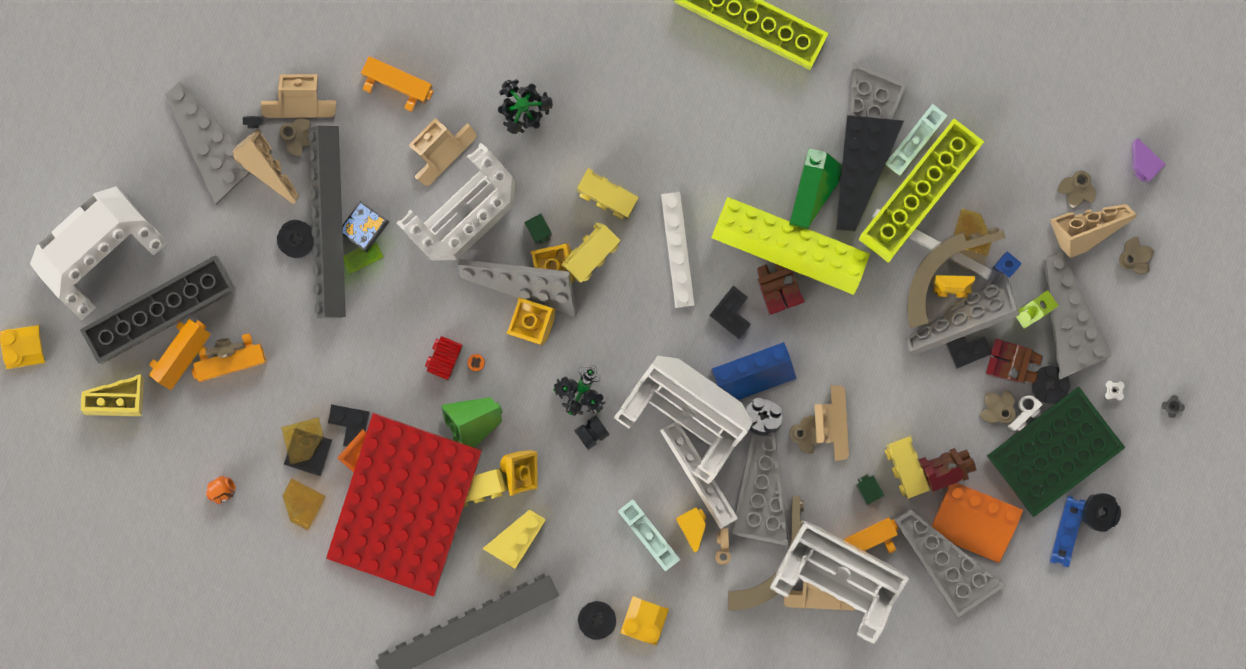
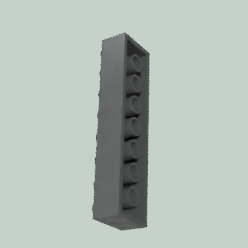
[80,255,237,364]

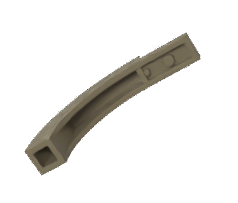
[907,227,1005,328]
[728,496,804,611]

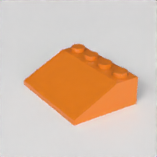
[931,483,1023,563]

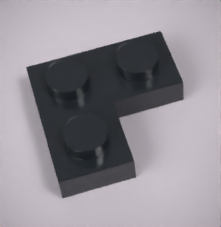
[709,286,751,339]
[946,337,992,369]
[328,404,370,446]

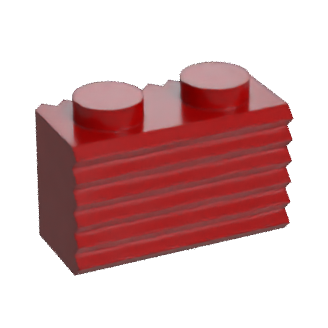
[425,336,463,381]

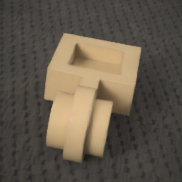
[715,528,731,565]

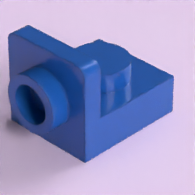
[992,251,1021,278]

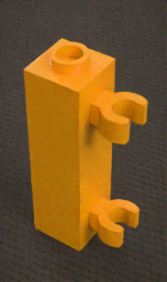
[361,56,434,112]
[149,319,211,390]
[192,333,267,382]
[842,517,899,554]

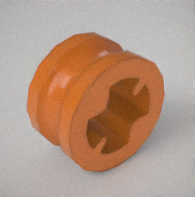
[467,354,485,371]

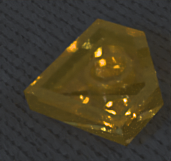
[953,208,992,256]
[281,417,324,464]
[282,478,326,530]

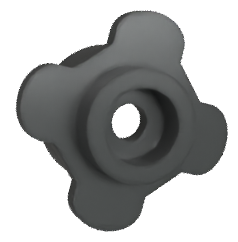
[1162,395,1185,418]

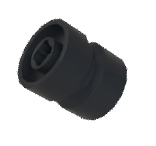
[574,415,610,450]

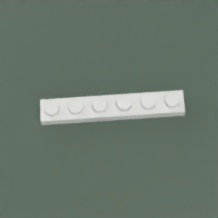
[661,192,694,308]
[660,422,738,529]

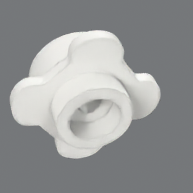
[1105,381,1125,400]

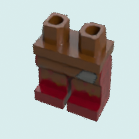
[757,263,805,315]
[986,338,1043,384]
[918,448,977,492]

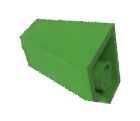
[441,397,503,447]

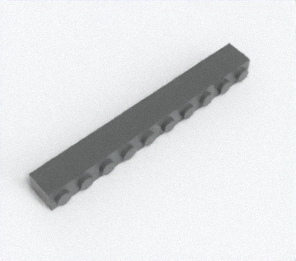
[308,125,346,319]
[375,573,559,669]

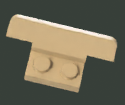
[261,74,336,118]
[409,118,476,186]
[814,385,849,461]
[784,581,856,611]

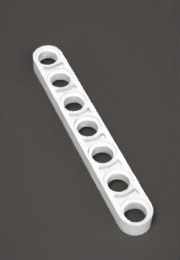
[872,209,992,280]

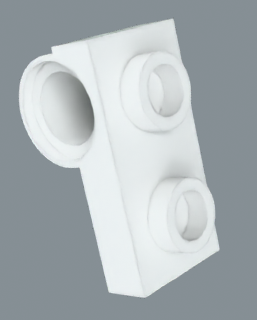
[1008,396,1043,431]

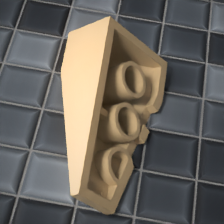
[233,129,299,204]
[1050,204,1137,258]

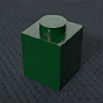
[524,214,552,245]
[855,474,884,505]

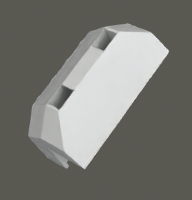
[397,143,515,260]
[30,187,167,320]
[614,356,753,484]
[770,521,909,644]

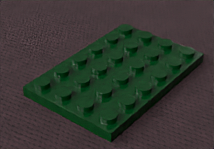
[987,386,1125,517]

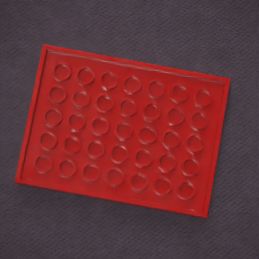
[326,413,483,597]

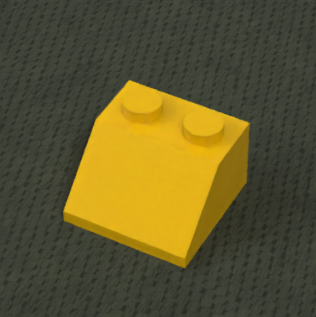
[675,507,707,552]

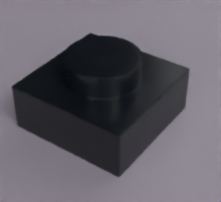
[243,116,264,129]

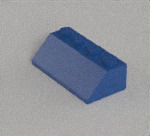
[711,342,797,400]

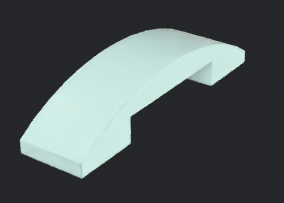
[885,104,948,176]
[618,499,680,572]

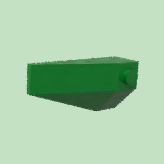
[789,148,842,229]

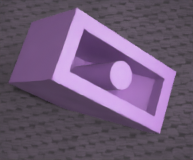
[1132,138,1165,183]

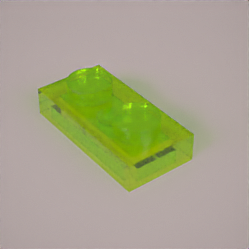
[344,241,384,275]

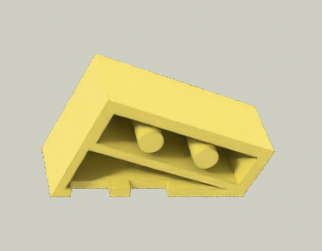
[577,168,639,220]
[561,222,621,282]
[81,374,144,416]
[884,436,930,499]
[464,468,508,507]
[483,510,546,569]

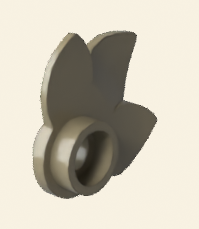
[279,118,311,157]
[1057,171,1096,208]
[1119,237,1154,274]
[205,338,244,358]
[980,390,1016,424]
[789,416,820,454]

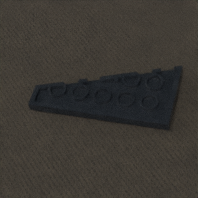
[836,115,904,232]

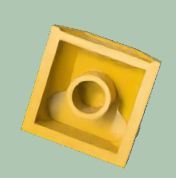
[530,244,575,282]
[932,275,975,298]
[506,297,555,346]
[0,325,46,369]
[500,450,538,496]
[620,596,669,646]

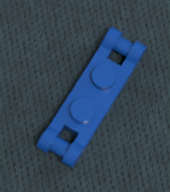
[1049,496,1086,567]

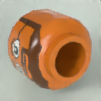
[206,476,236,504]

